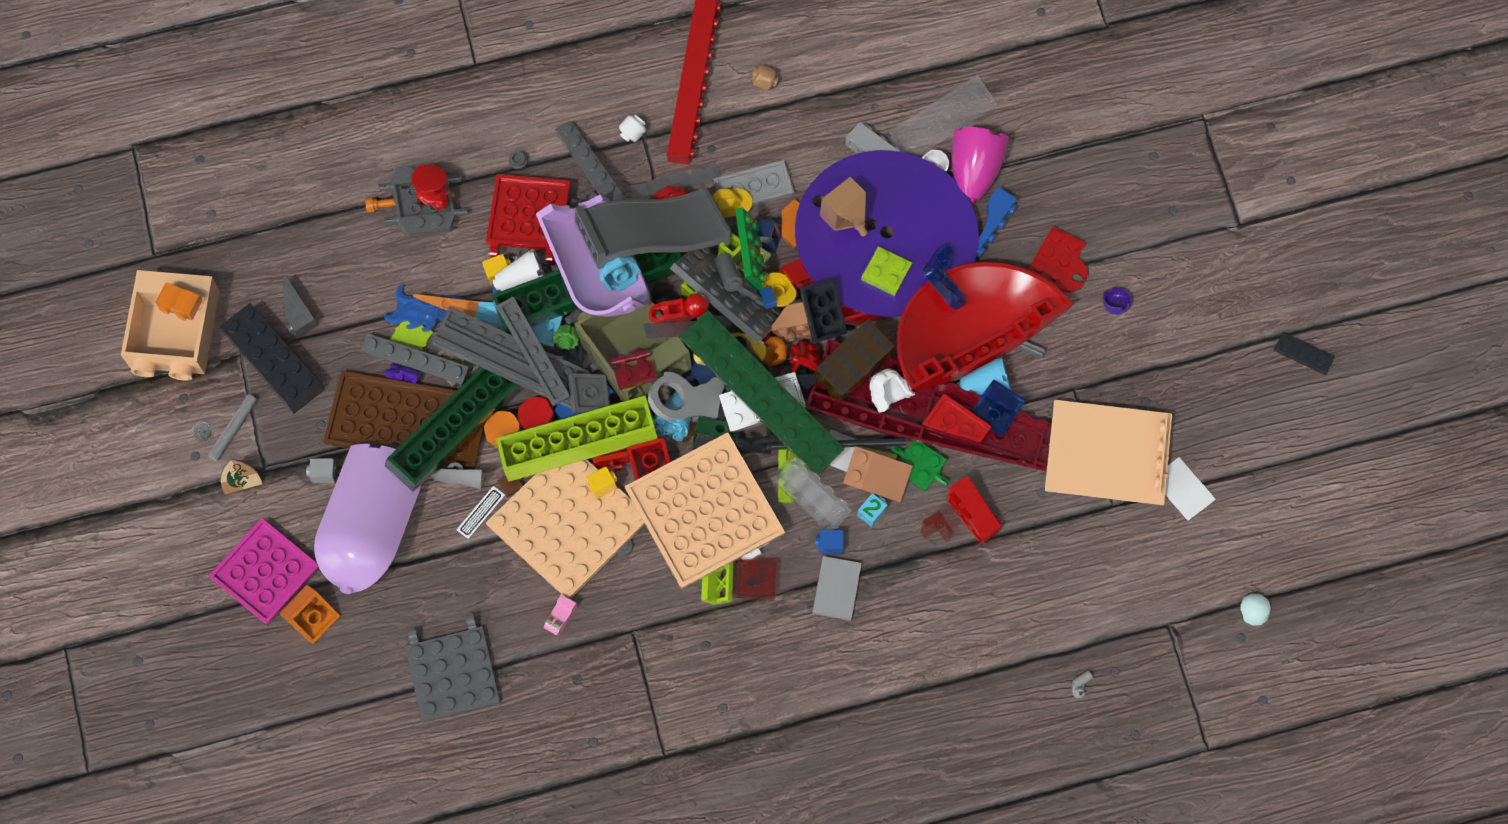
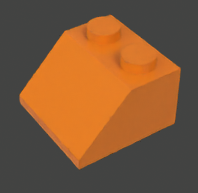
[279,585,340,645]

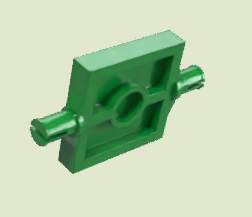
[891,440,950,492]

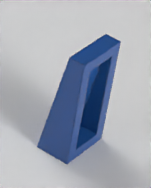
[760,286,777,309]

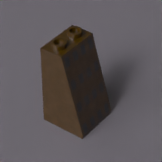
[814,319,895,402]

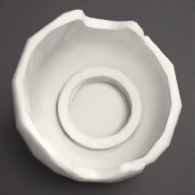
[922,149,949,172]

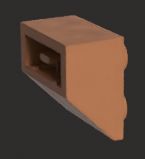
[771,302,811,342]

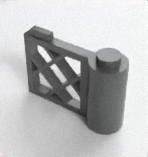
[715,253,764,306]

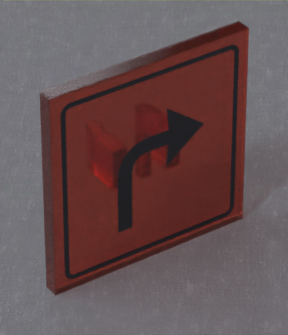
[736,559,777,599]

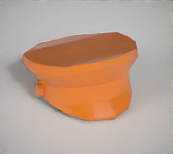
[484,411,520,447]

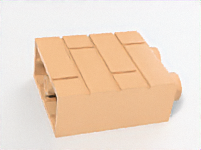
[121,270,220,381]

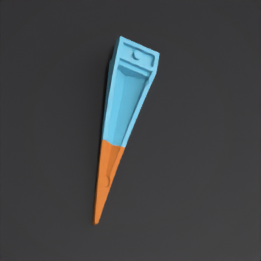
[413,294,563,349]

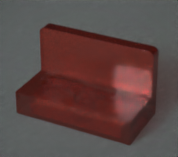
[921,511,952,543]

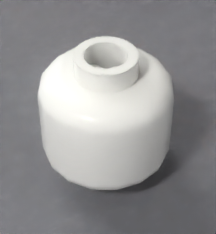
[619,114,646,142]

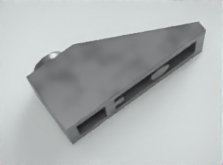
[283,276,317,338]

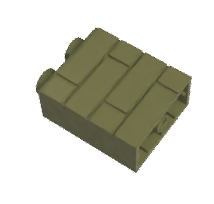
[574,300,692,402]

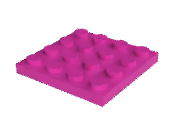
[209,518,319,626]

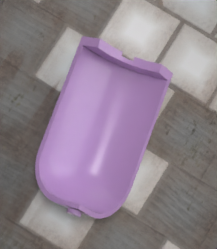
[536,194,650,317]
[314,444,422,594]

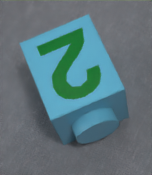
[857,493,888,528]

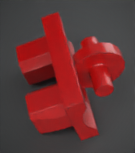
[593,449,629,476]

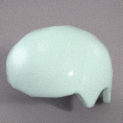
[1240,593,1271,625]

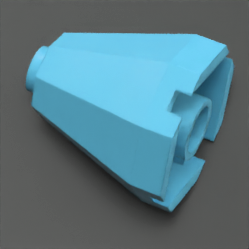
[599,256,641,291]

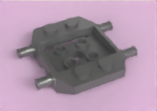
[378,162,467,237]

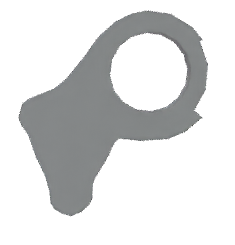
[648,372,724,423]

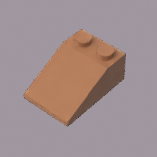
[843,446,913,503]

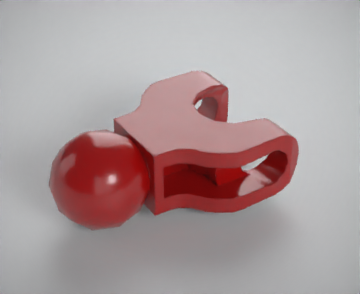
[649,293,709,323]

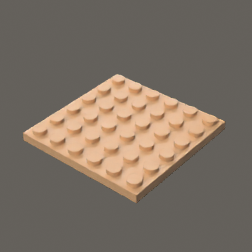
[625,432,785,589]
[486,459,645,599]

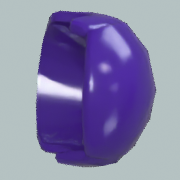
[1103,287,1132,315]

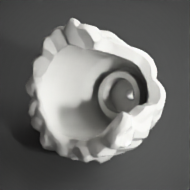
[870,369,915,413]

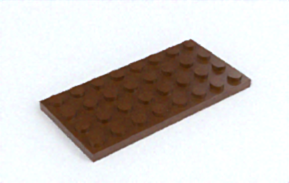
[323,371,486,470]

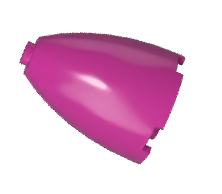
[951,127,1009,204]

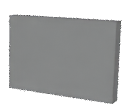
[812,556,861,621]

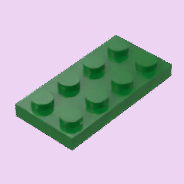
[735,207,767,291]

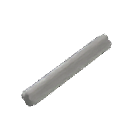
[208,394,257,461]

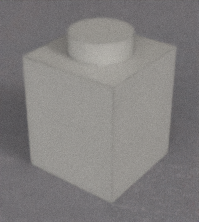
[306,459,336,483]

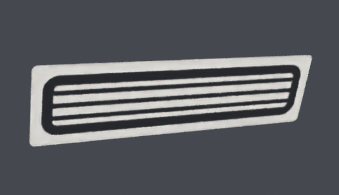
[457,486,505,539]

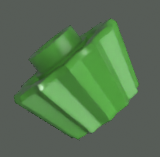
[552,324,579,350]

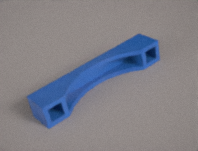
[974,187,1017,263]

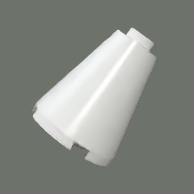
[493,249,545,291]

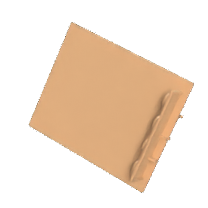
[1045,400,1172,505]

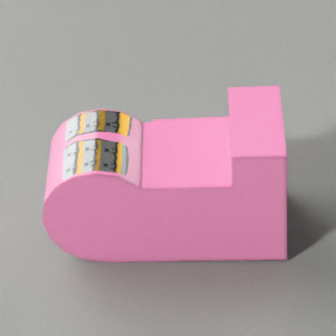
[544,595,578,636]

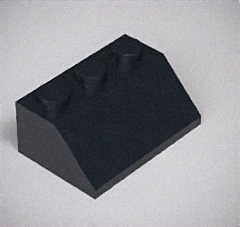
[799,278,847,344]

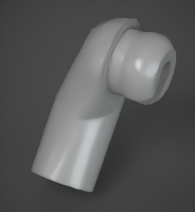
[1072,670,1093,698]

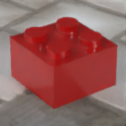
[626,438,671,481]

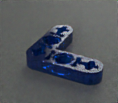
[923,243,966,310]

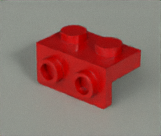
[790,339,821,372]

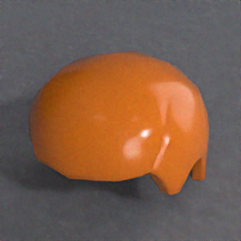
[764,336,787,366]

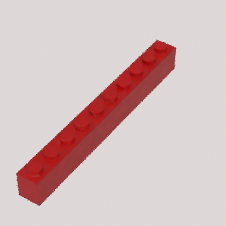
[667,0,721,165]

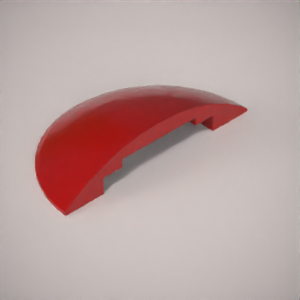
[897,262,1073,390]

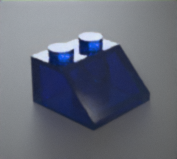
[972,379,1026,437]

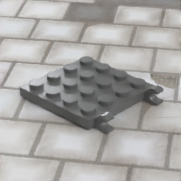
[405,614,500,723]

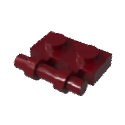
[611,349,657,390]

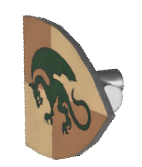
[221,458,262,494]

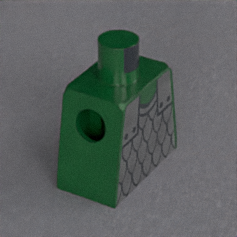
[693,416,738,450]

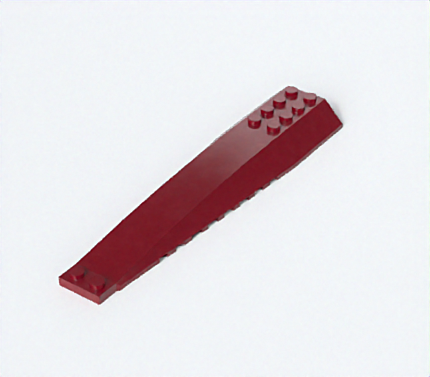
[805,339,1052,472]

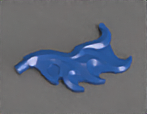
[384,284,464,332]

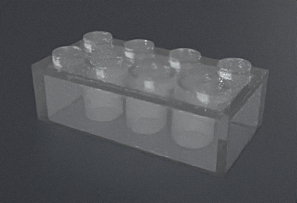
[771,457,851,530]

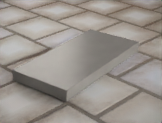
[713,160,794,206]

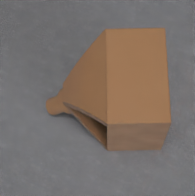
[820,177,868,237]

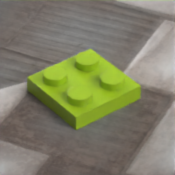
[861,247,912,296]

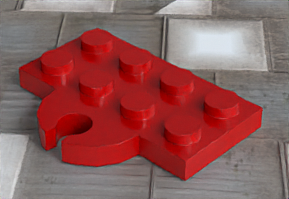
[1028,226,1088,293]

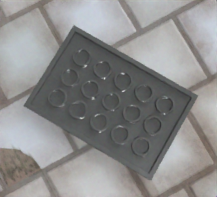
[670,247,782,344]

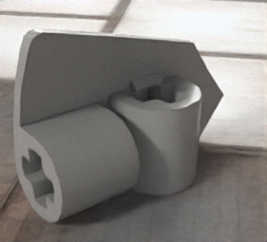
[430,463,486,490]

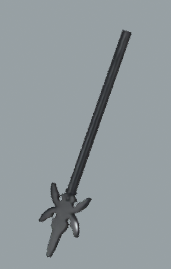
[735,438,906,455]

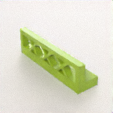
[701,562,733,605]

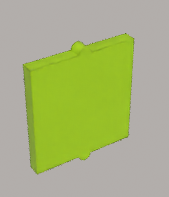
[389,322,433,351]

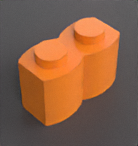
[155,283,203,321]

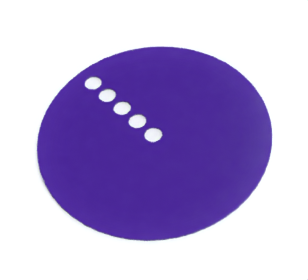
[795,150,979,317]

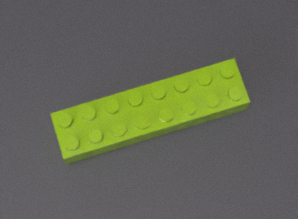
[496,396,658,482]

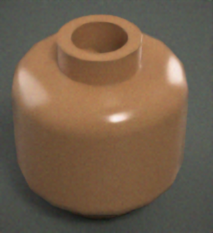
[750,64,779,91]

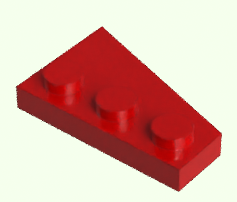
[922,394,992,443]

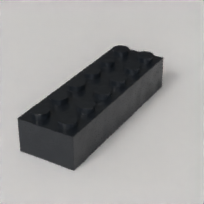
[220,303,324,414]

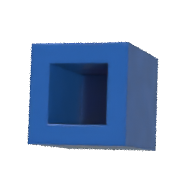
[815,530,843,555]

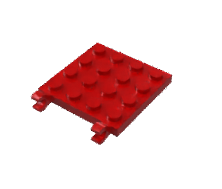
[485,174,571,265]

